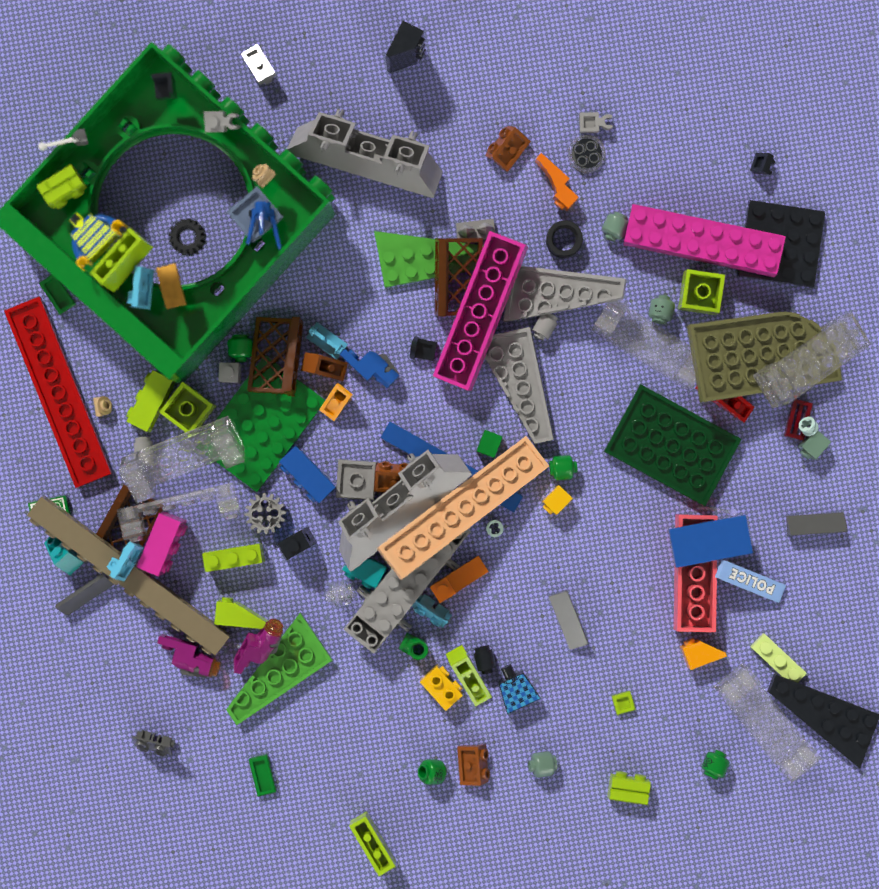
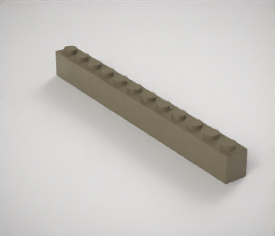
[27,495,230,655]

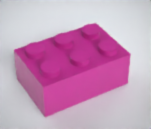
[136,512,188,576]

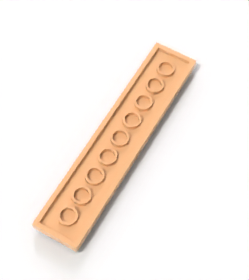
[377,436,549,580]

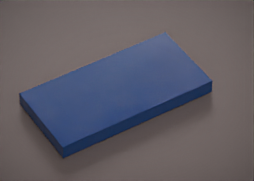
[668,515,753,568]

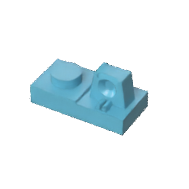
[127,266,154,310]
[107,541,144,582]

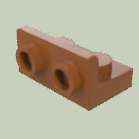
[485,126,531,172]
[374,462,408,492]
[457,743,490,786]

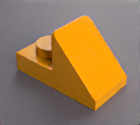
[319,383,353,421]

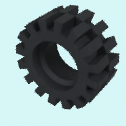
[168,218,207,256]

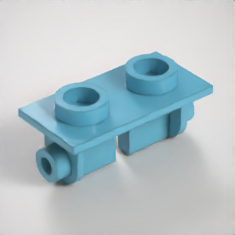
[306,323,348,360]
[411,594,452,628]

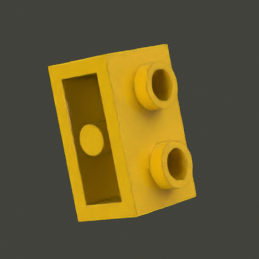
[420,665,463,711]

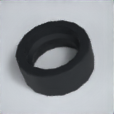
[546,220,583,258]

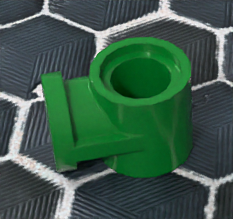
[398,632,428,660]

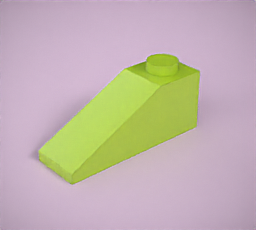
[214,597,272,629]
[446,645,492,707]

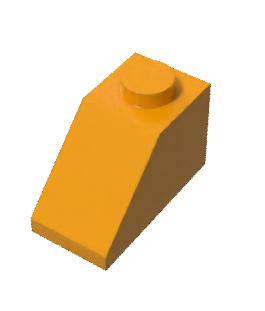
[680,638,727,670]

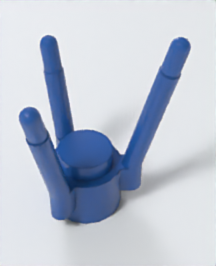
[246,201,282,250]

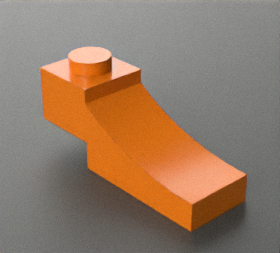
[535,153,579,211]
[430,555,489,603]

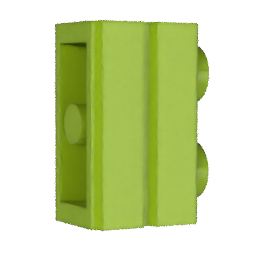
[37,165,87,209]
[607,771,651,805]

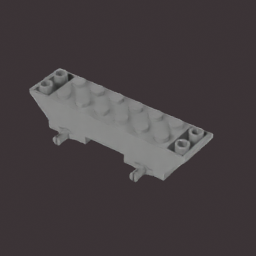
[287,108,443,198]
[338,450,472,572]
[343,529,471,654]

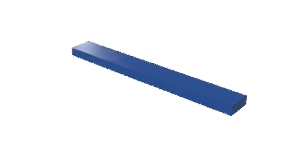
[381,421,523,512]

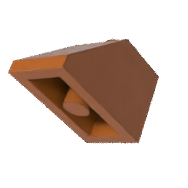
[301,352,348,381]

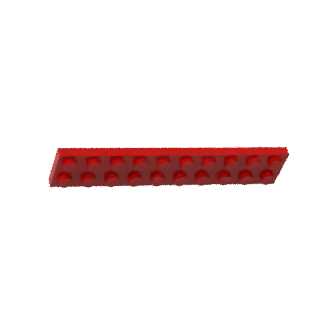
[4,296,113,488]

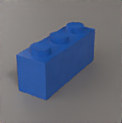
[279,446,336,503]

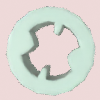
[799,417,819,436]
[486,520,503,537]

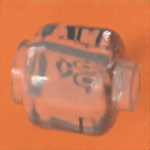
[325,580,355,607]

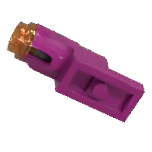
[233,619,283,674]
[157,634,221,678]

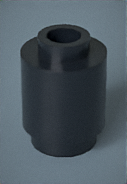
[474,645,496,674]

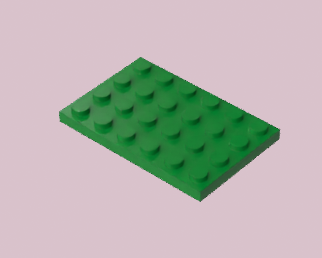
[196,355,325,492]

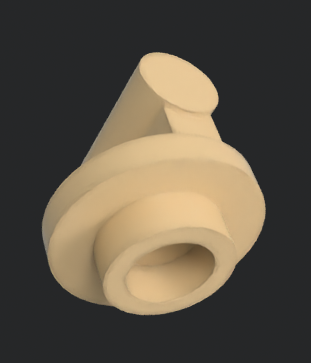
[252,164,276,188]
[93,396,112,417]

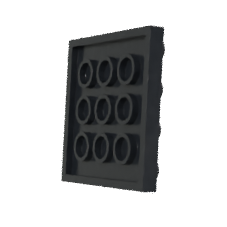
[737,200,825,288]

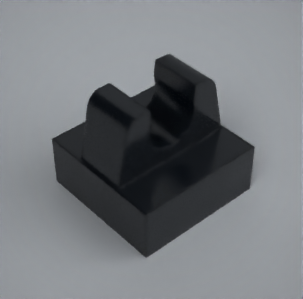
[750,153,776,175]

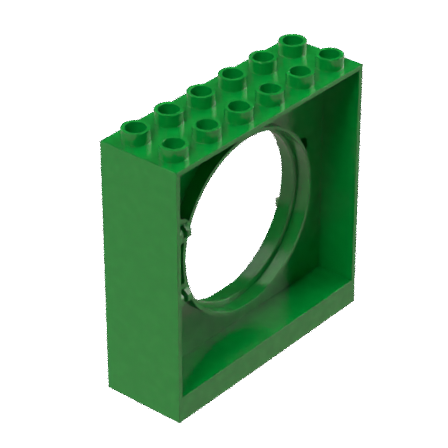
[0,41,335,383]

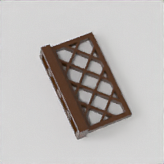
[435,238,483,317]
[247,317,304,396]
[96,483,165,553]

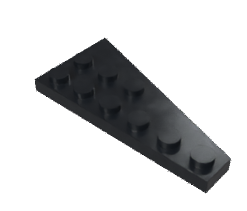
[767,674,879,768]

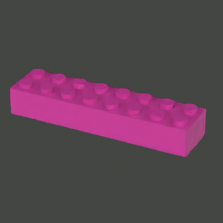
[623,204,786,277]
[433,231,528,391]

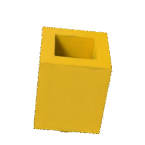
[542,485,573,515]

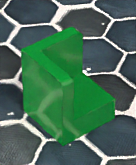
[476,430,503,458]

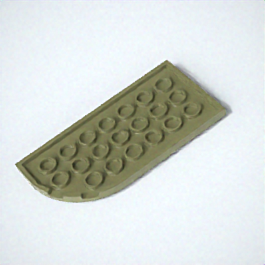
[687,312,842,403]

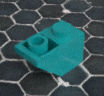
[44,537,84,575]
[342,558,387,589]

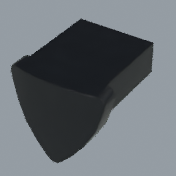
[410,336,437,361]

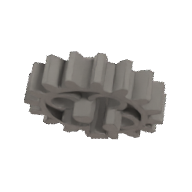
[244,493,287,534]

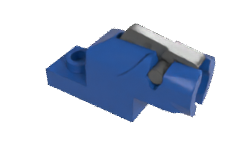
[340,349,400,389]

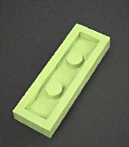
[750,633,807,682]

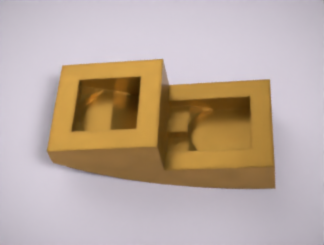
[156,263,187,309]

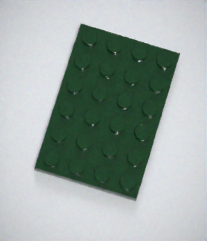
[603,384,742,506]

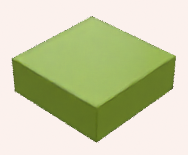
[611,690,636,715]

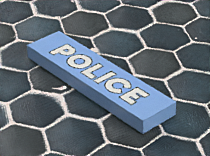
[715,559,786,603]

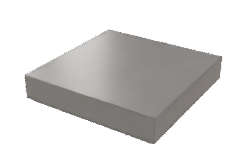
[336,459,377,500]

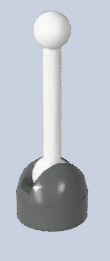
[38,129,88,151]

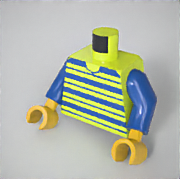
[69,213,127,271]

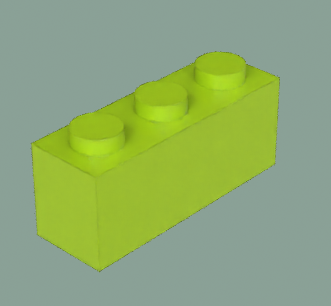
[90,227,153,292]
[126,370,176,432]
[202,543,265,572]
[349,811,396,876]

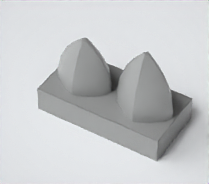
[456,218,495,243]

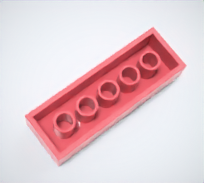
[674,514,718,632]

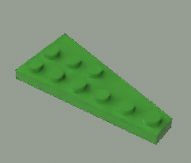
[374,231,478,288]
[226,612,333,725]

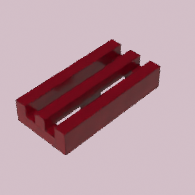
[784,399,813,441]

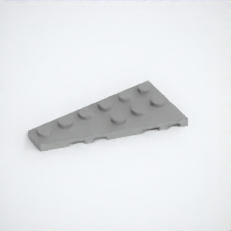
[503,266,627,322]
[485,327,554,444]

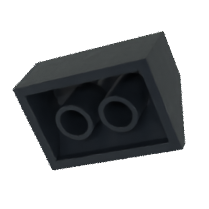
[385,21,426,73]

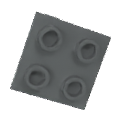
[132,730,175,757]

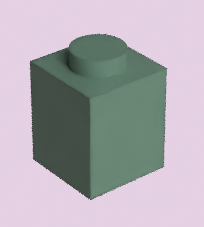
[798,431,831,460]

